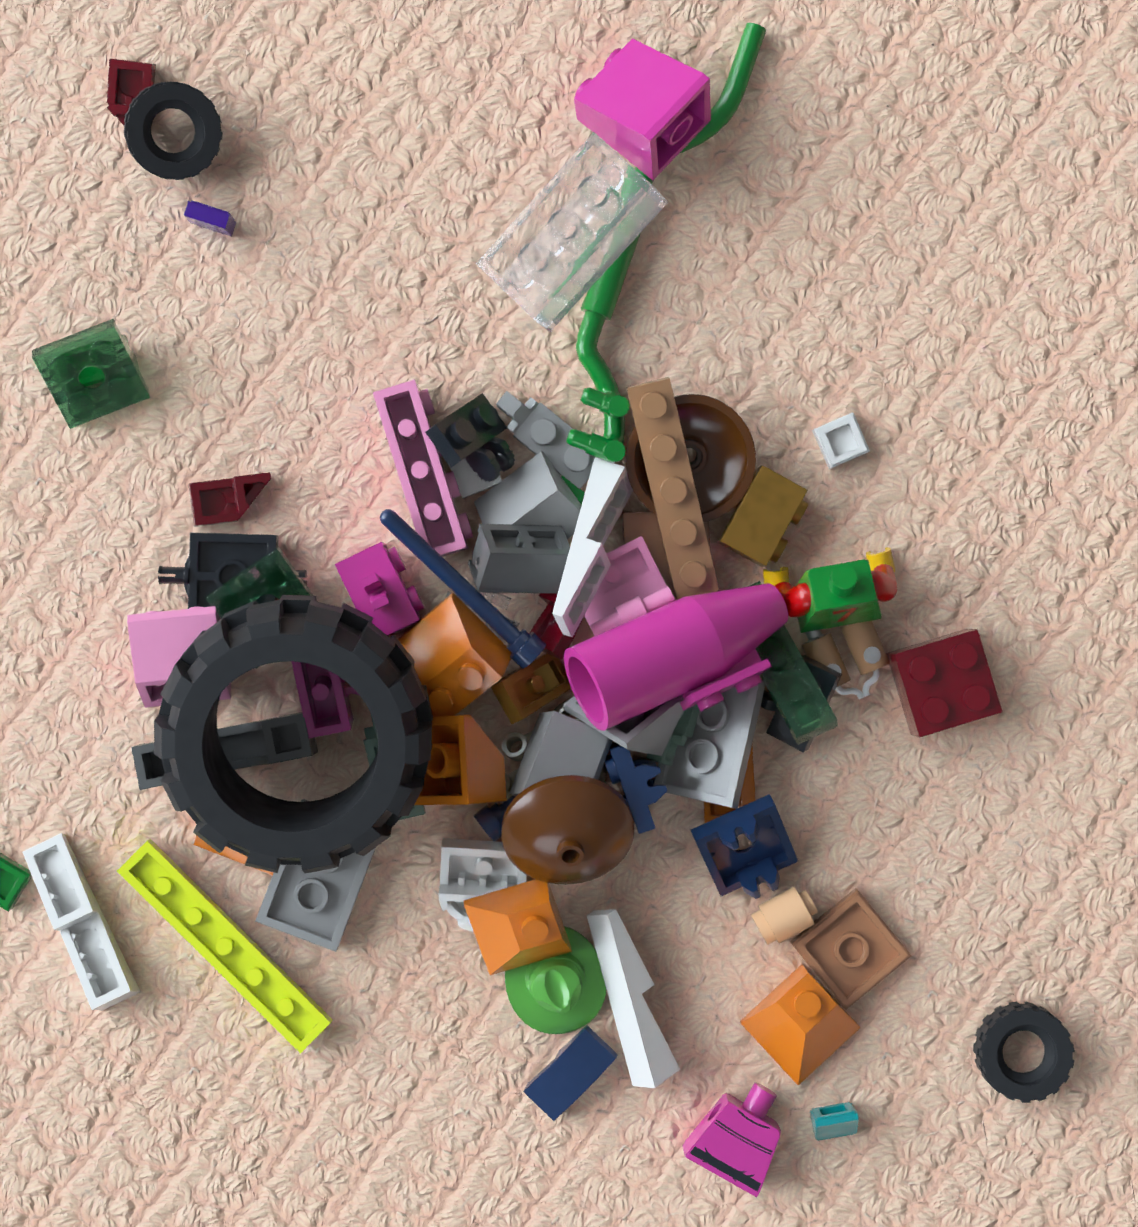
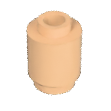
[751,886,818,945]

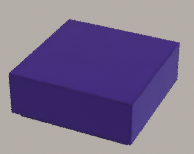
[184,200,236,237]

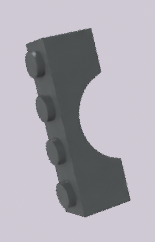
[131,712,318,790]

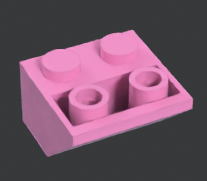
[127,606,231,708]

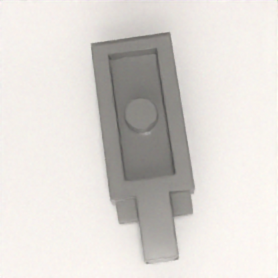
[496,391,603,489]

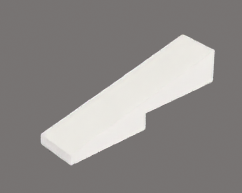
[552,457,633,637]
[23,833,141,1011]
[587,909,680,1088]

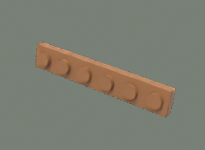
[626,377,719,600]

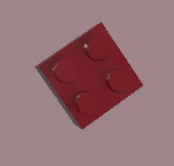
[886,628,1003,738]

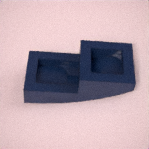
[523,1025,618,1121]

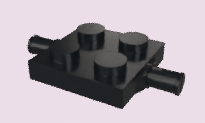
[158,533,307,620]

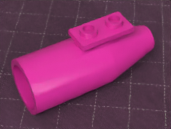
[564,583,788,731]

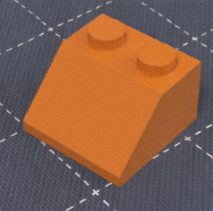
[398,593,511,717]
[414,715,507,805]

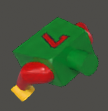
[763,547,897,633]

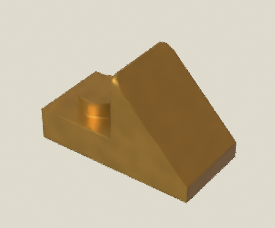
[491,653,571,725]

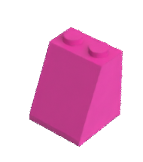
[574,38,711,180]

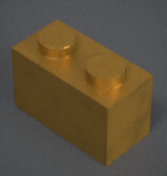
[717,465,809,567]

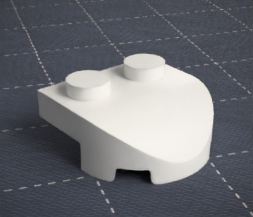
[438,838,527,932]

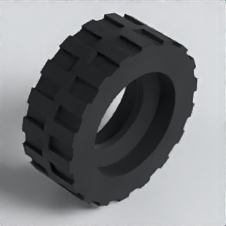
[124,81,223,180]
[973,1001,1075,1103]

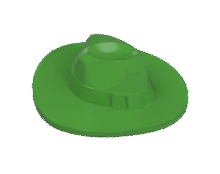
[505,926,606,1034]

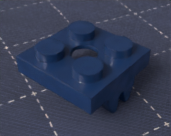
[605,742,667,834]
[690,794,799,899]

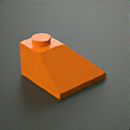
[464,879,572,975]
[740,964,861,1085]

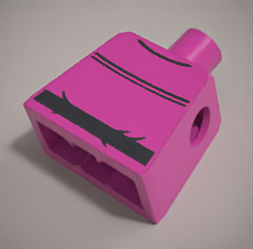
[682,1082,781,1197]

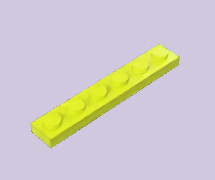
[117,839,333,1054]

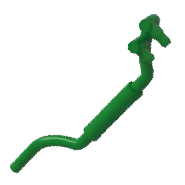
[566,23,766,463]

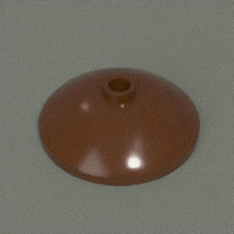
[625,394,756,522]
[501,775,634,885]

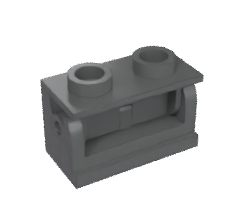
[468,524,570,594]

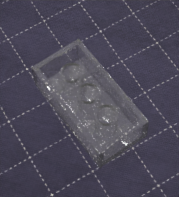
[476,132,668,332]

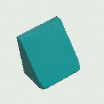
[810,1102,859,1141]

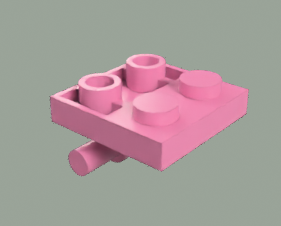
[584,536,675,636]

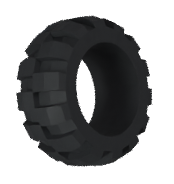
[154,595,433,874]

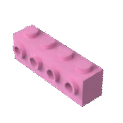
[373,379,473,557]

